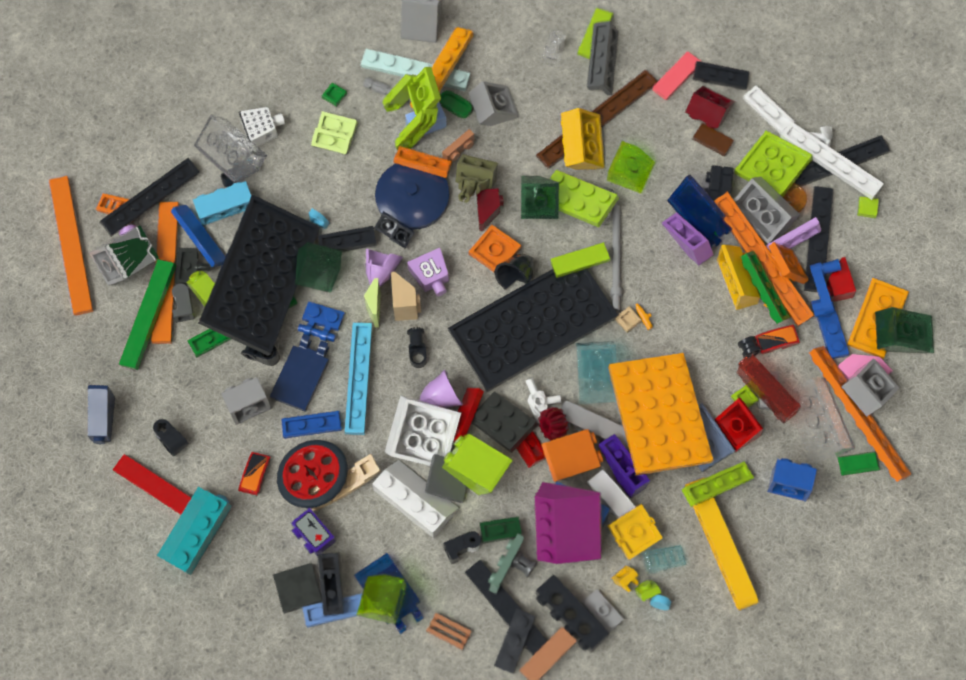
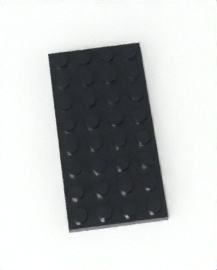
[198,194,320,356]
[448,269,618,392]

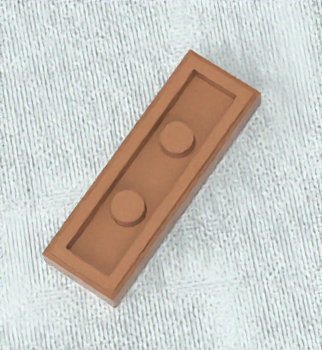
[519,627,577,680]

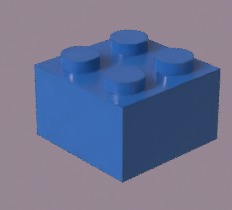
[767,458,817,502]

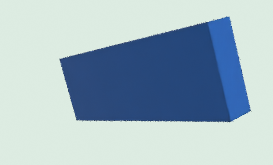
[281,411,342,439]

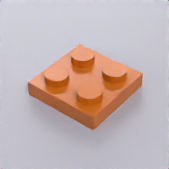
[469,224,521,272]
[768,242,809,284]

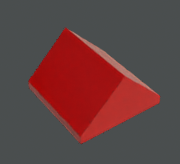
[714,397,763,452]

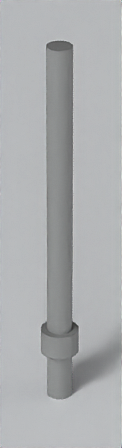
[611,205,622,311]

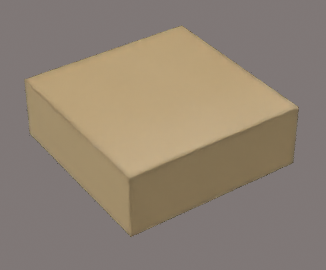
[615,306,642,333]

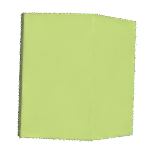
[364,278,381,327]

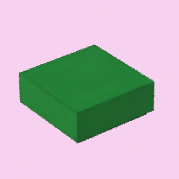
[321,82,347,107]

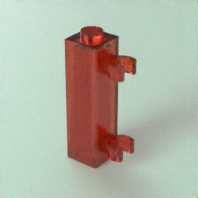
[737,355,801,424]

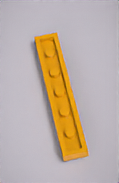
[410,27,473,108]

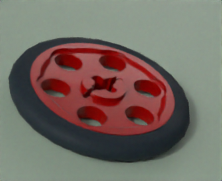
[277,440,348,508]

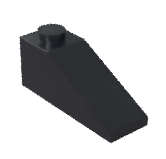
[318,552,344,616]

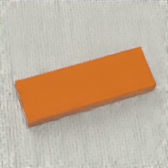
[393,146,452,178]

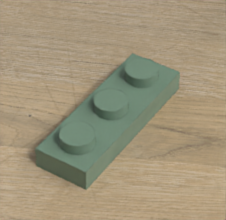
[488,533,525,594]

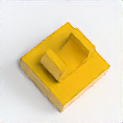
[611,566,639,592]

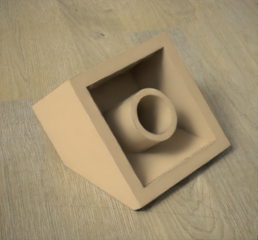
[391,272,421,321]

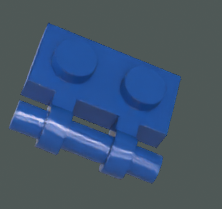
[298,301,345,342]

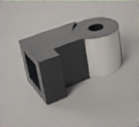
[443,531,481,565]

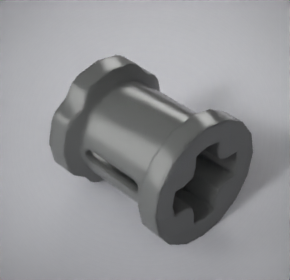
[511,552,537,578]

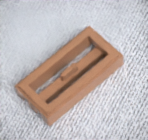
[426,613,472,650]

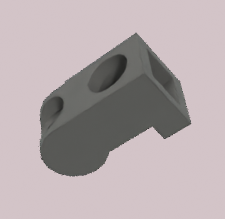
[172,283,195,323]

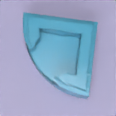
[309,208,330,229]

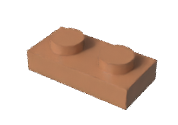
[442,129,475,162]

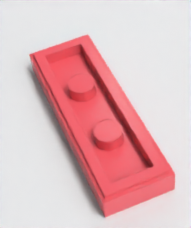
[652,51,701,101]

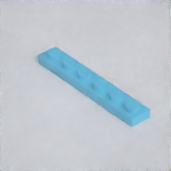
[345,322,372,435]

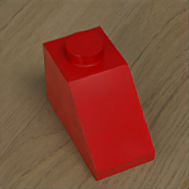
[826,257,856,302]

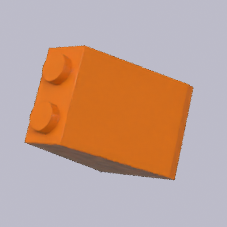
[541,429,604,482]

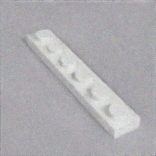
[780,122,884,200]

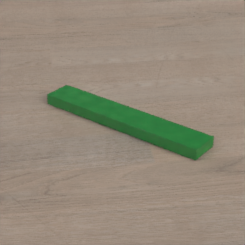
[119,260,177,370]
[187,296,298,358]

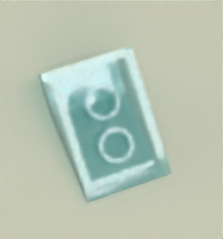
[575,341,617,404]

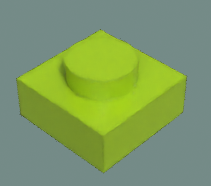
[634,580,661,601]

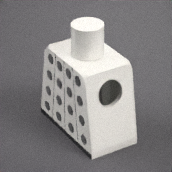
[239,107,285,149]

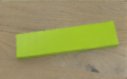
[682,461,754,507]

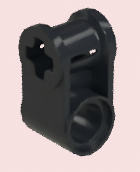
[241,346,280,366]
[153,419,189,457]

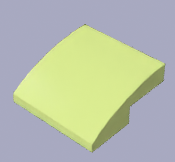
[311,111,358,155]

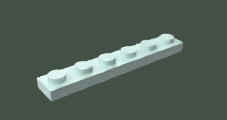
[361,49,470,91]

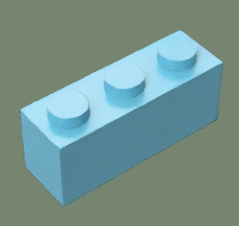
[193,181,251,226]

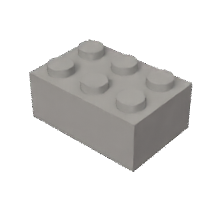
[734,176,800,244]

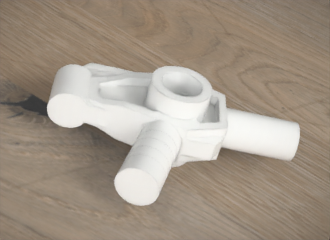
[526,378,561,423]

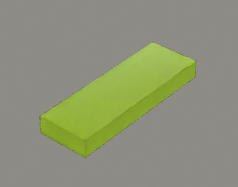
[577,8,613,59]
[550,242,610,278]

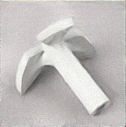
[808,126,833,147]

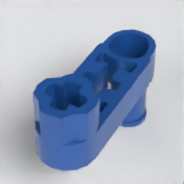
[810,259,841,318]

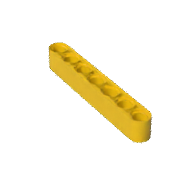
[685,477,758,610]

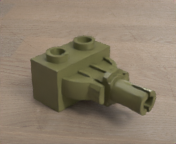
[455,154,498,203]

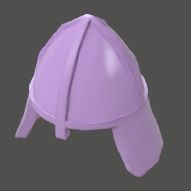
[365,248,403,287]
[420,369,463,408]

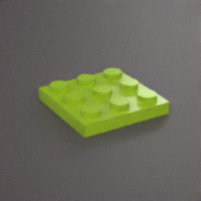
[734,131,813,197]

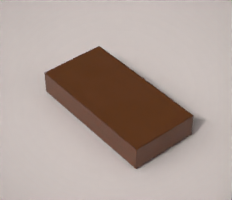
[692,123,734,157]

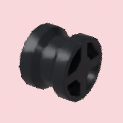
[738,336,761,358]

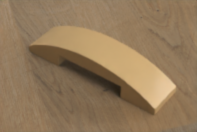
[310,454,381,512]

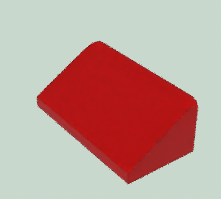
[516,431,546,468]

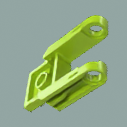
[382,67,441,150]

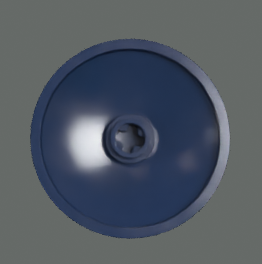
[375,164,449,230]

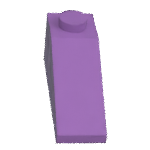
[662,212,714,266]

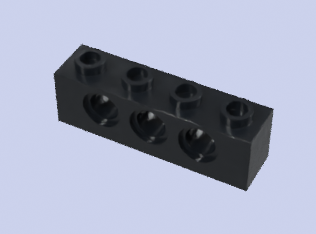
[536,574,610,653]

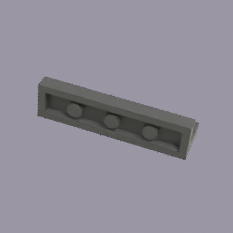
[587,21,618,95]

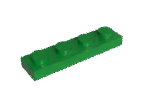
[741,251,790,324]

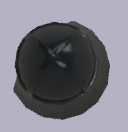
[494,254,534,290]

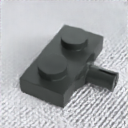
[175,248,210,286]

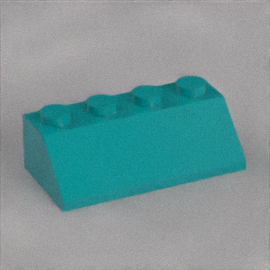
[157,487,232,575]

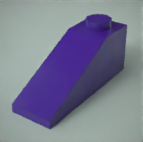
[598,434,650,499]

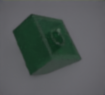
[521,176,559,219]
[295,242,342,293]

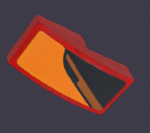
[755,325,800,355]
[238,452,270,496]

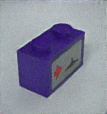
[291,508,336,557]

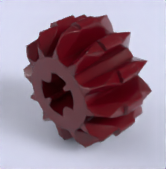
[538,407,569,441]

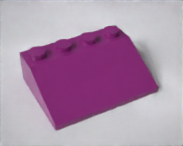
[535,482,602,564]

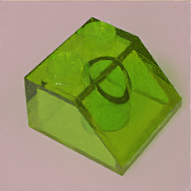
[607,141,655,194]
[357,574,406,624]

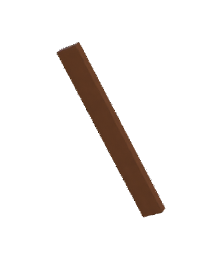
[536,70,658,169]

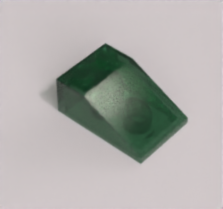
[875,307,934,353]

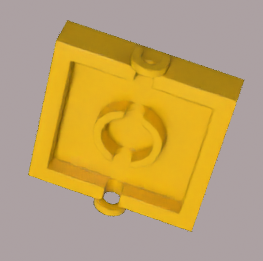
[607,504,663,560]

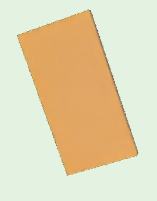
[847,278,909,359]

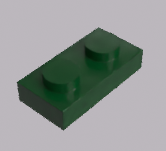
[480,516,522,544]

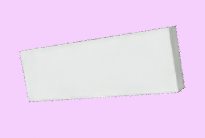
[743,85,795,134]

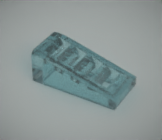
[642,545,686,574]

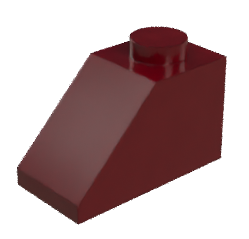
[476,188,504,231]

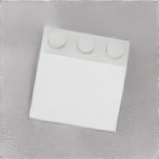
[385,396,461,466]

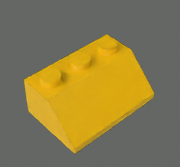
[561,108,605,170]
[717,245,761,310]

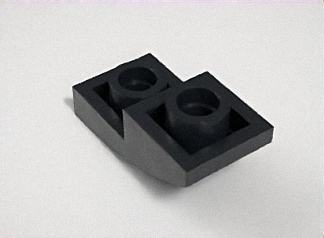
[374,211,415,248]

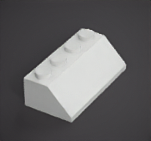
[372,460,459,538]

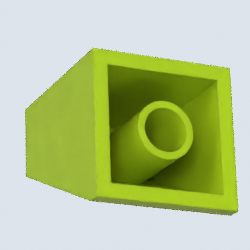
[442,434,513,495]

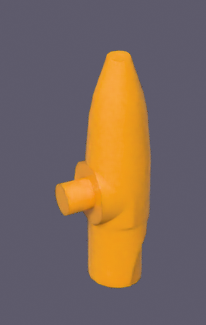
[635,303,653,330]

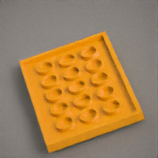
[608,353,713,475]

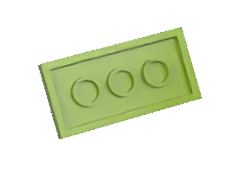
[536,170,619,228]

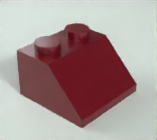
[685,86,735,129]

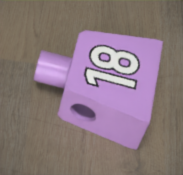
[407,248,449,296]

